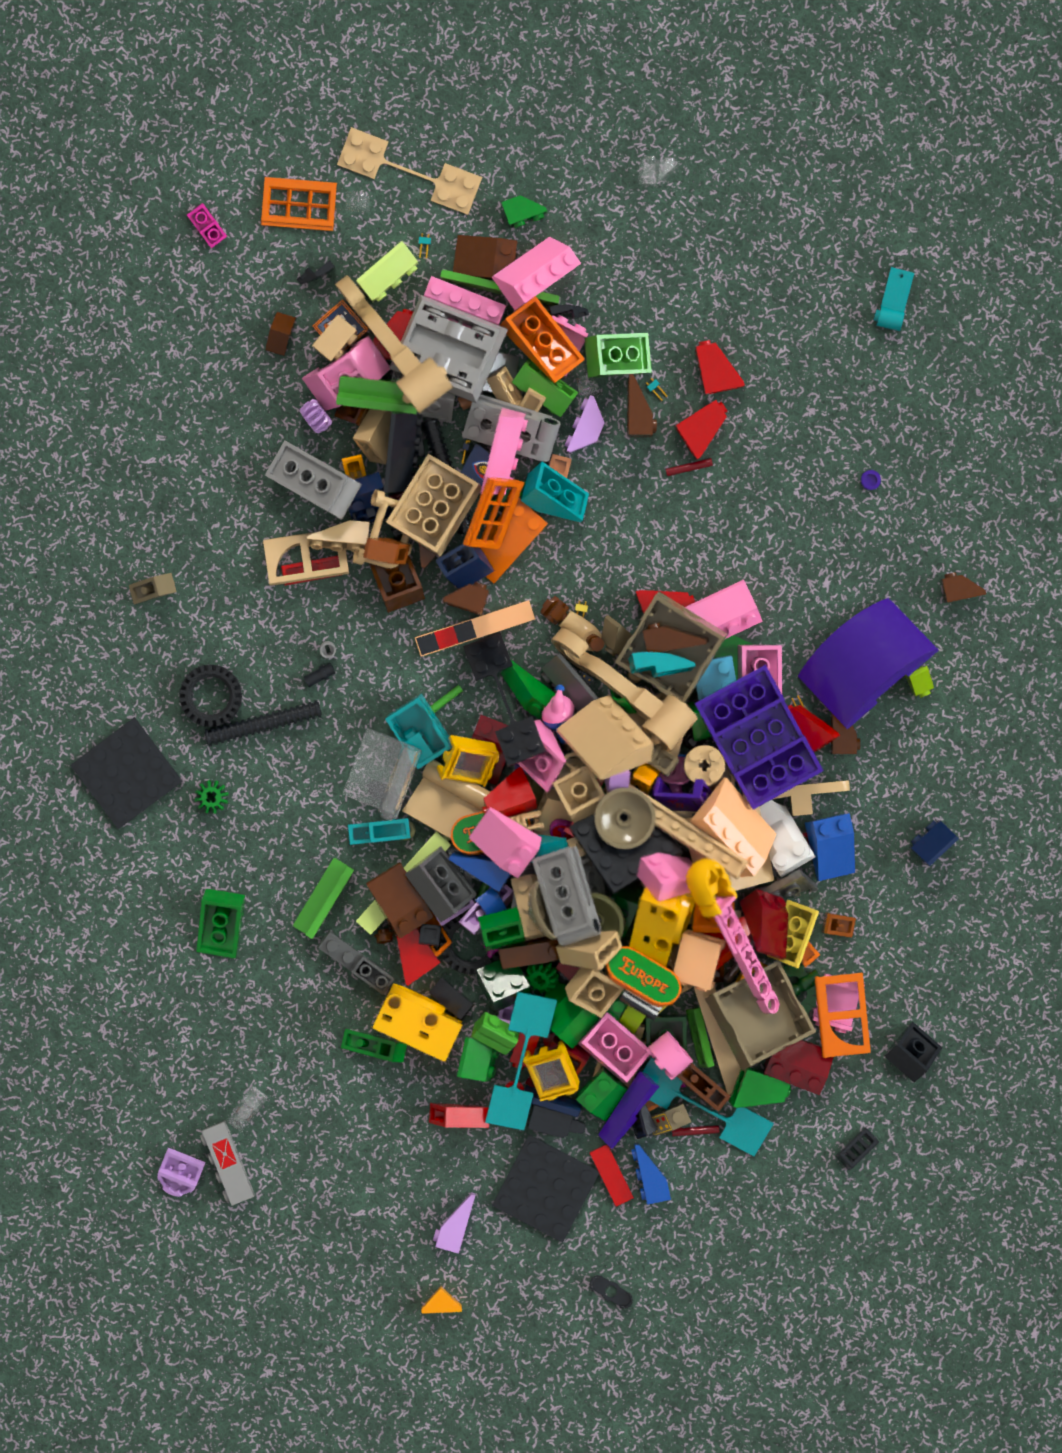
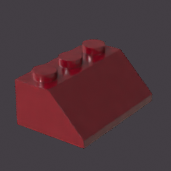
[764,1039,834,1095]

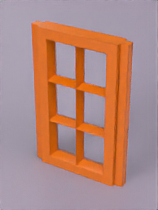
[261,177,337,231]
[463,477,524,549]

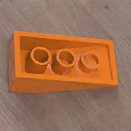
[500,296,585,383]
[481,498,548,584]

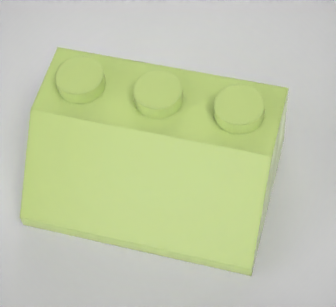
[356,241,418,302]

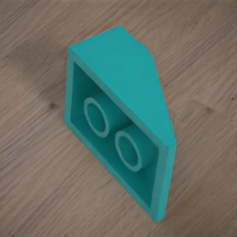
[521,462,589,523]

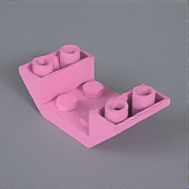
[302,335,390,411]

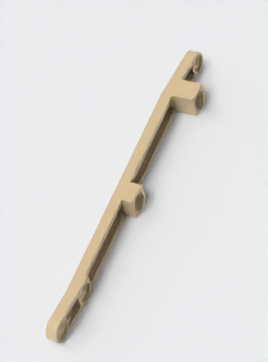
[534,781,850,836]

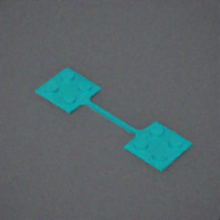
[485,992,557,1130]
[643,1058,774,1156]

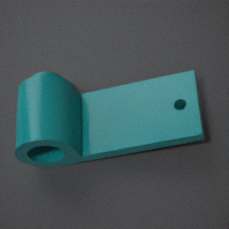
[873,267,914,332]

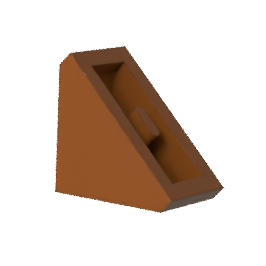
[822,912,856,938]

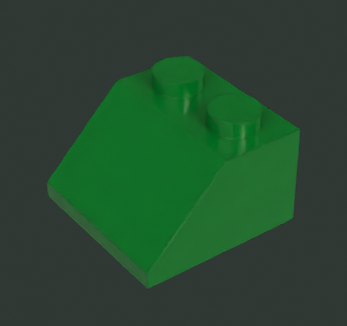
[457,1037,500,1082]
[576,1066,628,1121]

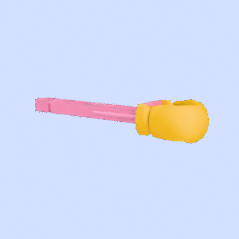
[686,859,779,1014]

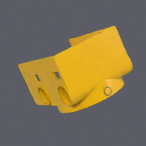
[629,888,695,967]
[373,983,462,1062]

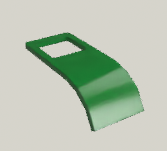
[611,690,637,714]

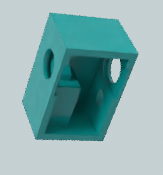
[385,693,452,769]

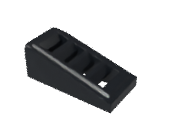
[632,1105,658,1139]
[835,1127,879,1170]

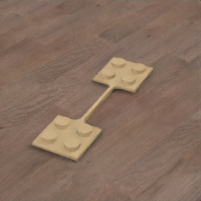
[337,127,482,215]

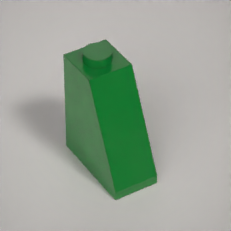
[728,1067,791,1108]

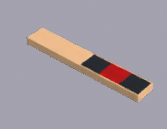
[415,600,535,657]

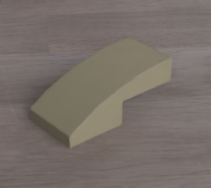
[648,738,679,777]

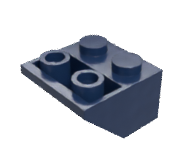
[348,472,392,523]
[435,543,495,589]

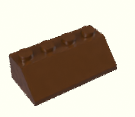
[443,582,489,616]

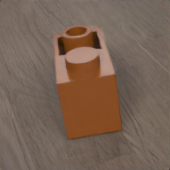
[363,538,410,564]

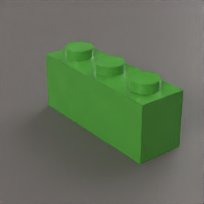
[512,359,579,417]

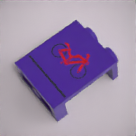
[652,777,712,812]

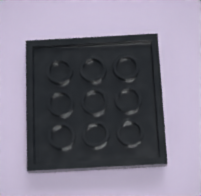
[70,717,183,829]
[569,785,682,895]
[492,1134,599,1243]

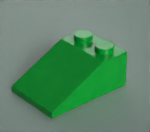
[196,889,245,958]

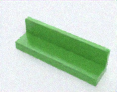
[336,376,417,414]
[293,858,354,939]

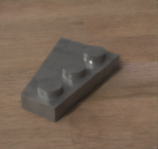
[759,870,818,898]

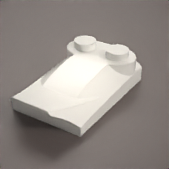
[760,800,816,878]

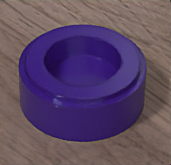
[860,470,881,490]

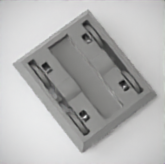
[389,295,508,403]

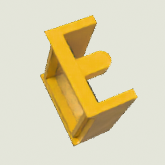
[437,735,499,787]
[523,1040,580,1102]

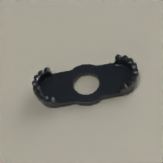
[589,1275,633,1309]

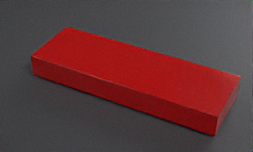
[281,555,341,586]
[589,1144,634,1207]

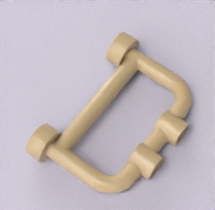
[353,490,412,568]

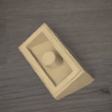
[487,366,523,406]

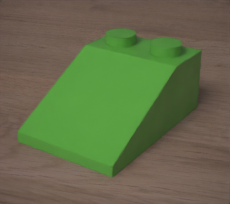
[584,333,652,378]

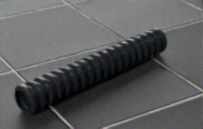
[421,418,472,535]
[204,700,322,747]

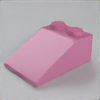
[517,720,566,792]
[469,807,542,878]
[637,853,693,902]

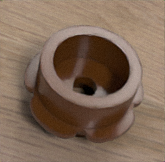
[374,929,394,944]

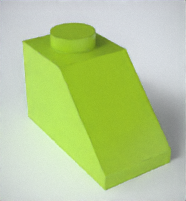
[905,666,934,698]

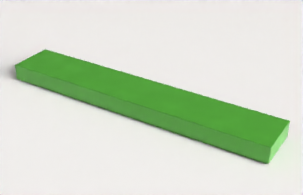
[440,270,559,306]

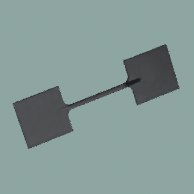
[463,631,546,767]

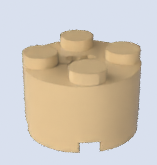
[683,745,725,786]

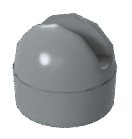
[320,641,336,658]

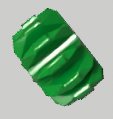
[195,780,229,814]
[525,961,560,994]

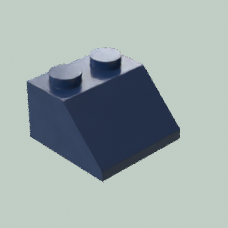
[909,820,959,866]

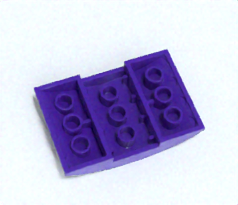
[798,598,939,729]
[695,664,823,810]

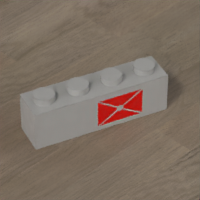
[200,1121,255,1205]

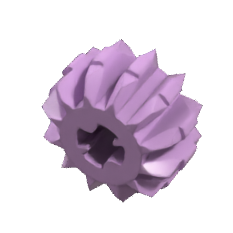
[300,399,332,434]

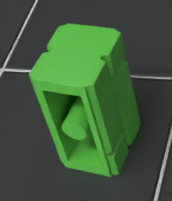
[471,1012,520,1055]

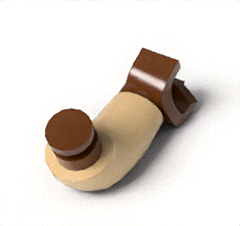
[540,596,604,651]

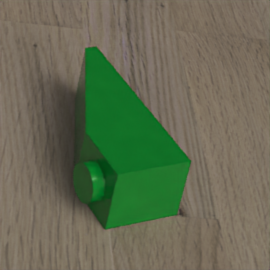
[500,660,555,720]
[341,1029,407,1063]

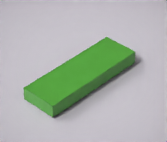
[686,1007,714,1068]

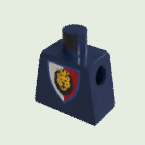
[461,444,490,487]

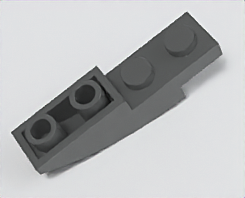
[317,931,395,995]

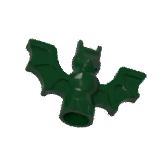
[782,964,820,1015]

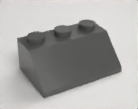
[540,653,599,714]
[405,847,477,923]

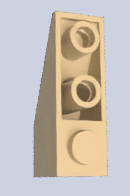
[307,520,370,553]

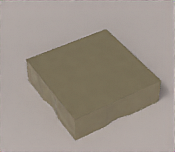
[615,592,728,703]
[705,960,816,1071]

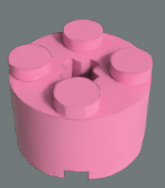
[646,1031,693,1080]

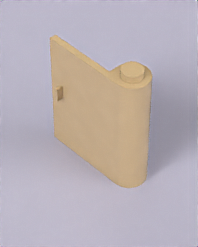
[402,760,490,839]

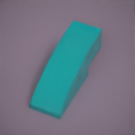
[628,652,695,678]
[347,818,411,845]

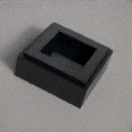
[419,924,441,947]

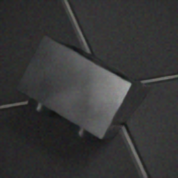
[884,1021,942,1082]

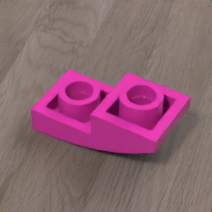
[186,203,227,248]

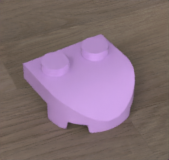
[158,1148,206,1197]

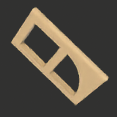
[263,532,349,586]

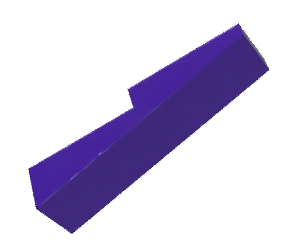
[598,1071,659,1149]

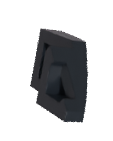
[297,260,335,284]
[549,304,589,319]

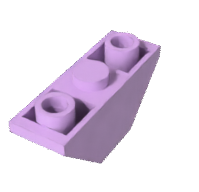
[564,395,604,453]

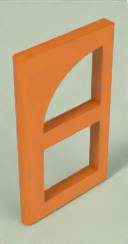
[815,972,871,1058]

